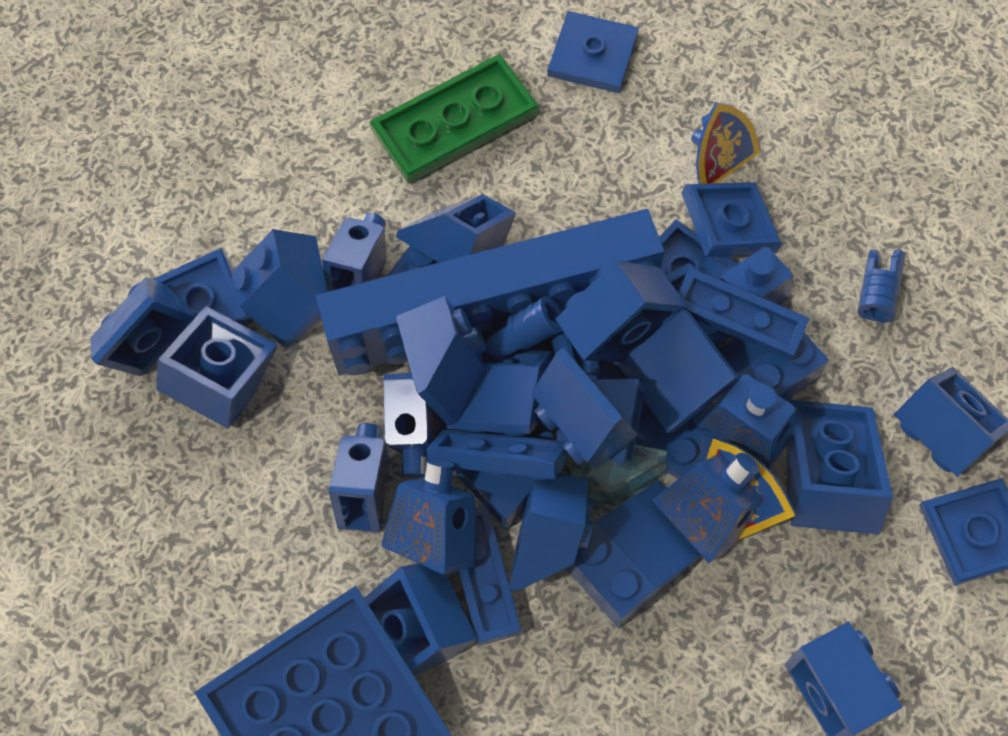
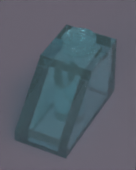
[572,445,668,508]

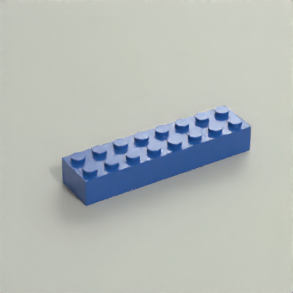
[315,208,665,376]

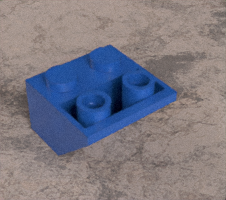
[396,194,516,263]
[446,350,552,437]

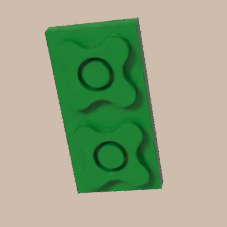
[369,54,540,184]

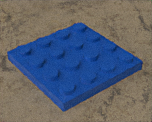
[194,585,452,736]

